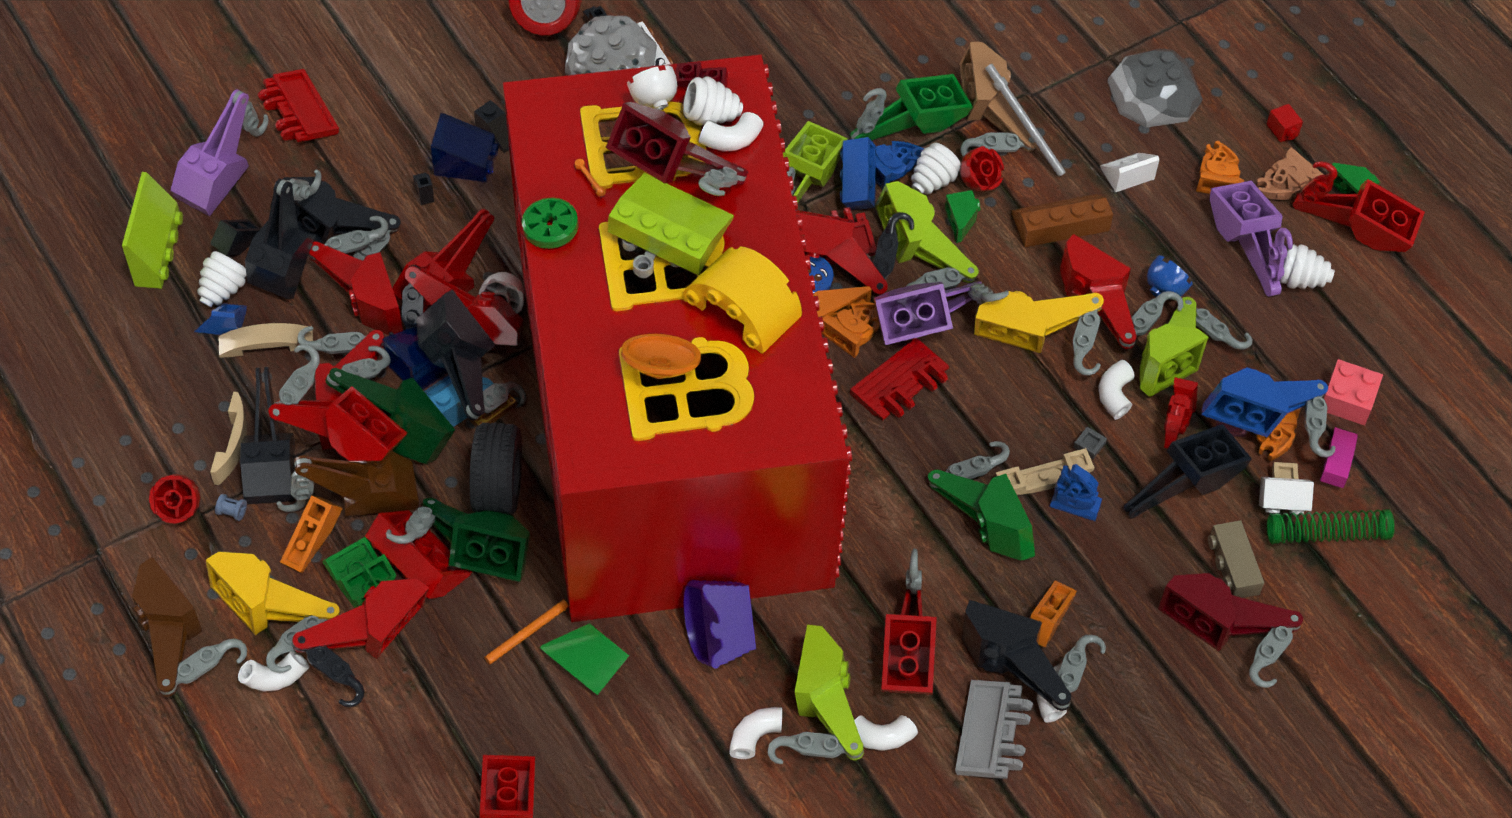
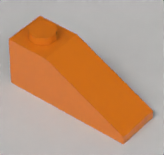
[813,286,872,318]
[280,495,343,573]
[1030,580,1077,647]

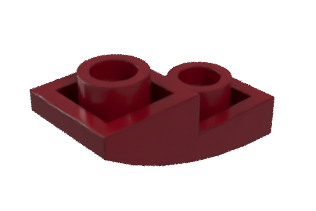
[676,62,728,88]

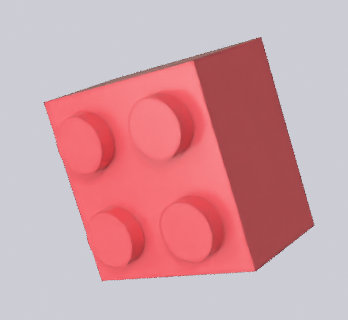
[1324,359,1383,426]

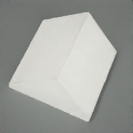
[1100,153,1159,192]

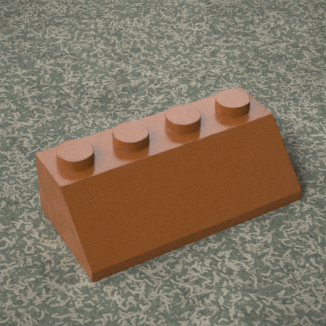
[1011,194,1113,247]

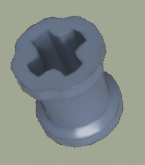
[215,494,247,521]

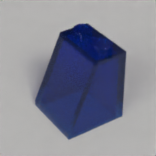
[431,113,499,182]
[382,326,448,390]

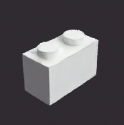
[1259,477,1314,514]

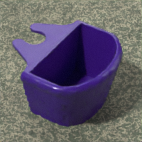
[683,580,756,669]

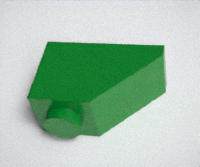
[1328,163,1380,194]
[944,190,980,243]

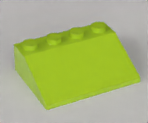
[122,172,183,289]
[608,173,734,275]

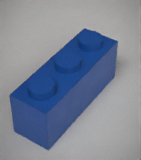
[840,137,876,210]

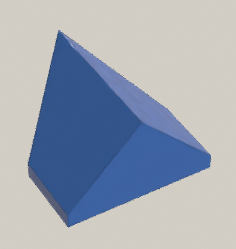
[194,303,247,335]

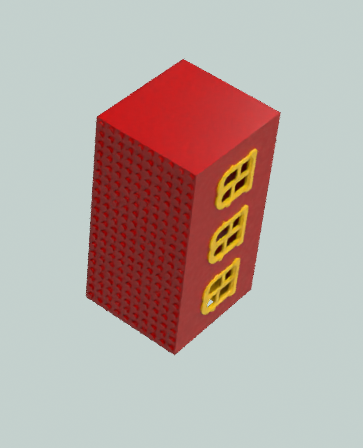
[503,54,852,622]

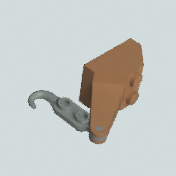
[959,42,1037,157]

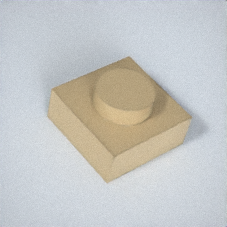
[1272,462,1299,479]

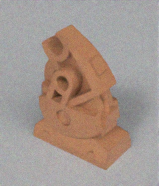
[1256,147,1324,200]

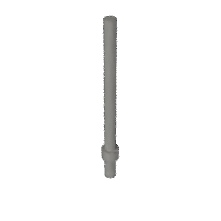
[985,64,1066,177]

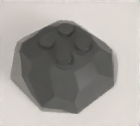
[1108,49,1203,128]

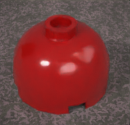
[959,146,1004,192]
[149,474,201,524]

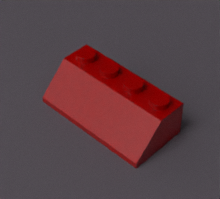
[365,510,472,599]

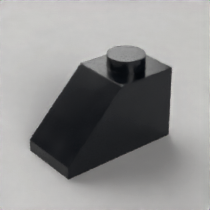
[474,100,509,153]
[210,219,261,257]

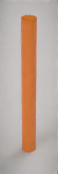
[484,599,569,665]

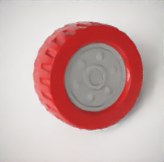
[508,0,582,36]

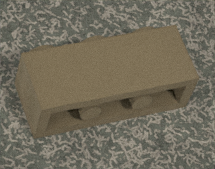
[1208,520,1264,598]

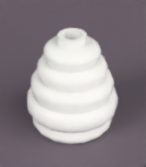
[683,77,743,126]
[911,143,961,194]
[1280,244,1335,289]
[197,251,247,307]

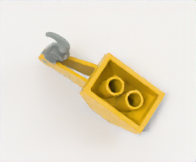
[974,291,1104,376]
[206,552,340,673]

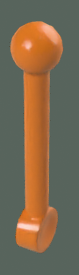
[575,159,606,197]

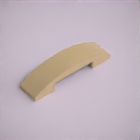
[219,323,313,358]
[210,392,247,485]
[996,448,1094,495]

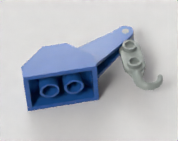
[1202,367,1336,457]

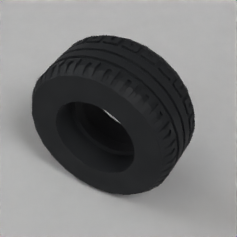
[470,423,522,515]

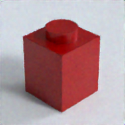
[1266,104,1303,143]

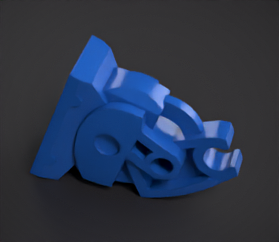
[875,141,924,190]
[1049,464,1102,521]

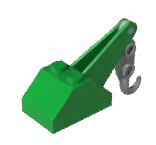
[850,74,973,141]
[928,441,1035,561]

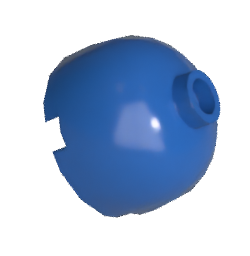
[1146,255,1193,297]

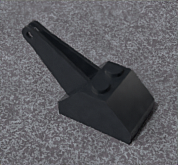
[240,367,295,504]
[1123,424,1252,519]

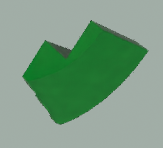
[322,537,397,608]
[540,623,629,695]

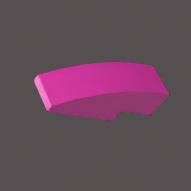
[1320,427,1358,488]

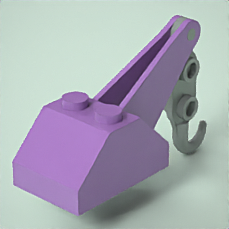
[170,89,269,217]
[874,282,1009,345]

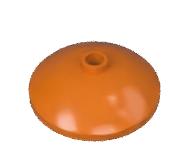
[621,334,701,379]

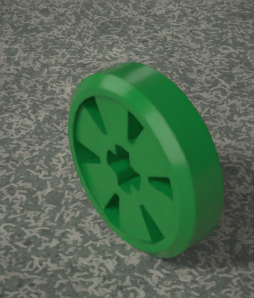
[522,198,579,248]

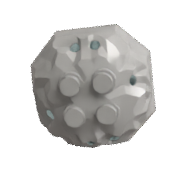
[565,15,657,75]

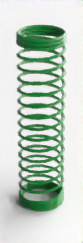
[1267,509,1395,545]

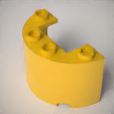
[683,246,802,354]

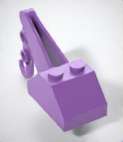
[1210,181,1293,297]

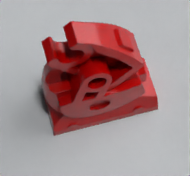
[1164,377,1198,449]

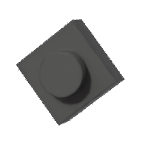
[1073,427,1107,460]

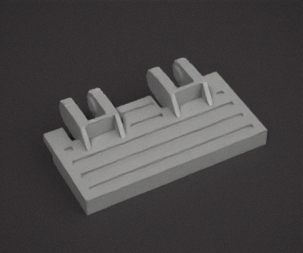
[955,680,1033,779]

